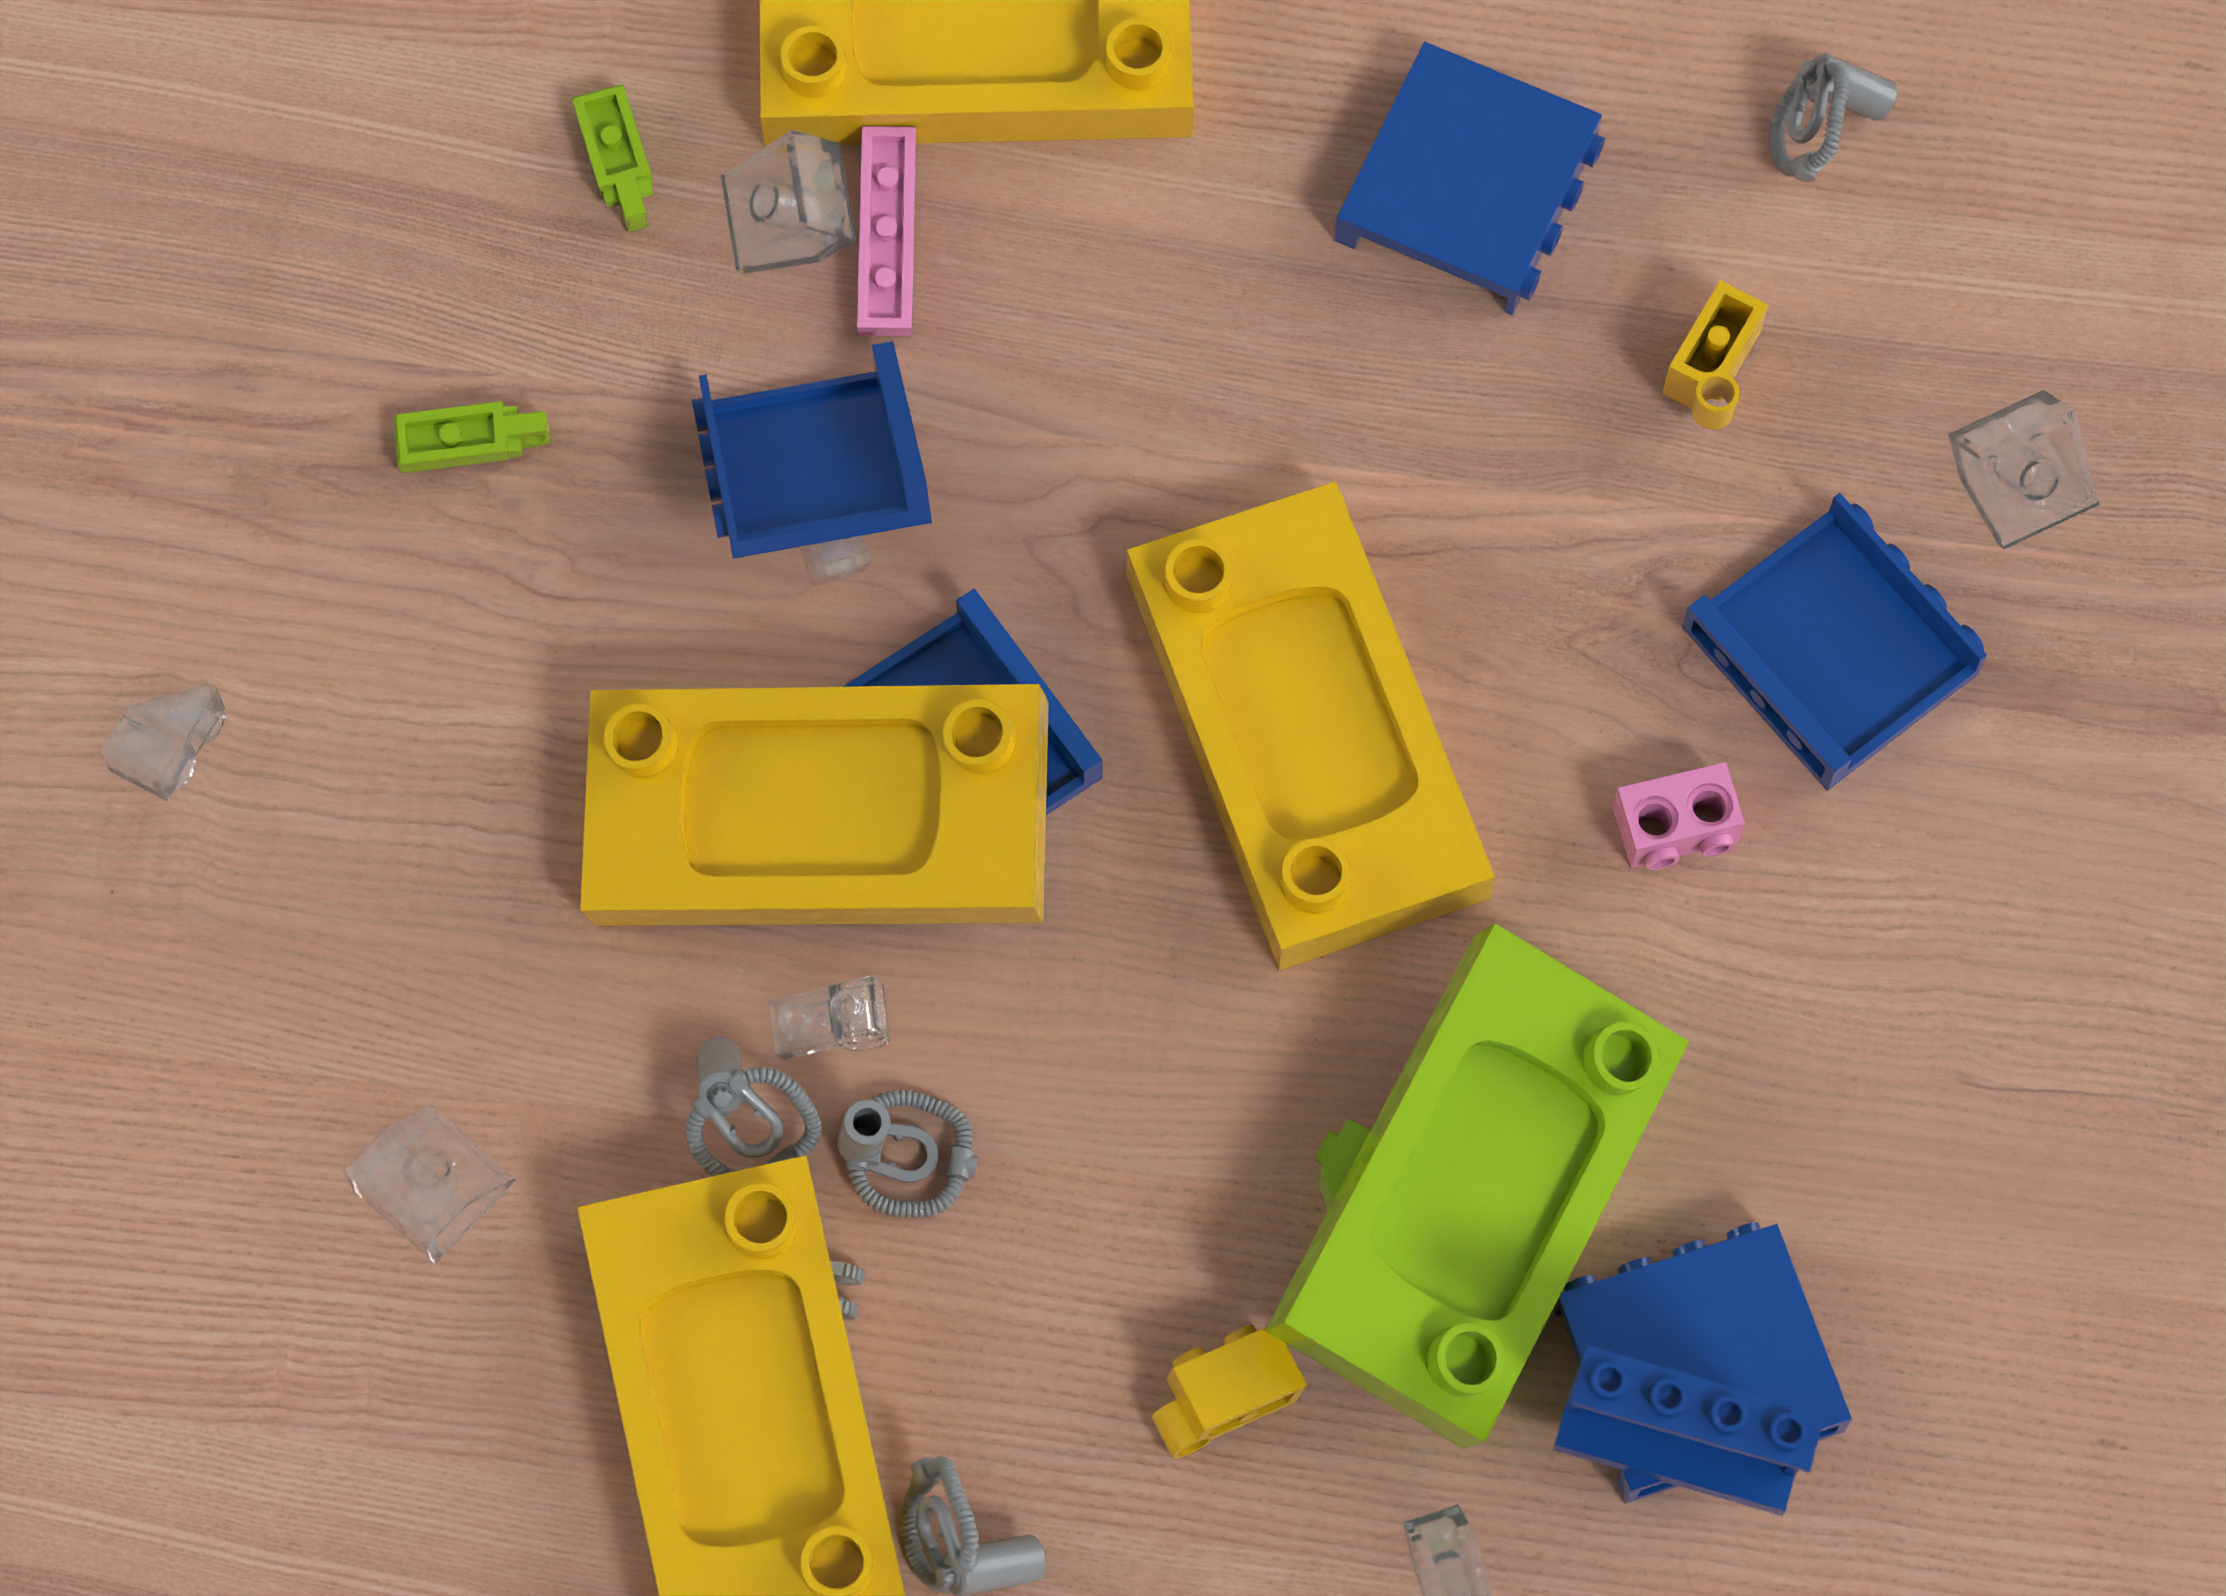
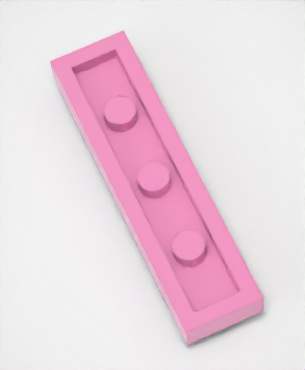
[857,126,916,336]

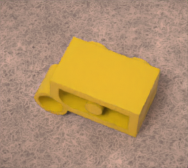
[1662,280,1769,430]
[1151,1325,1307,1459]

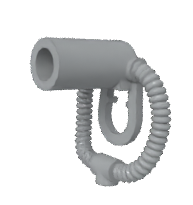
[1769,53,1897,182]
[685,1037,823,1176]
[837,1089,978,1218]
[901,1456,1046,1596]

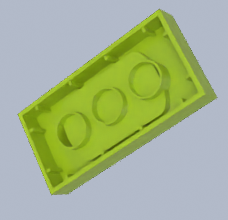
[1265,923,1690,1449]

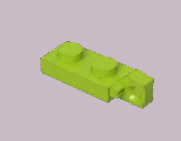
[571,84,654,232]
[394,401,551,474]

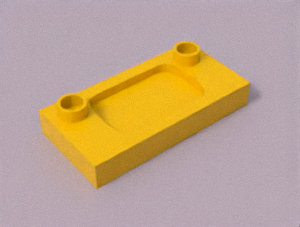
[760,0,1194,147]
[1126,481,1495,971]
[580,684,1049,926]
[577,1155,905,1596]

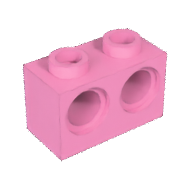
[1612,762,1745,870]

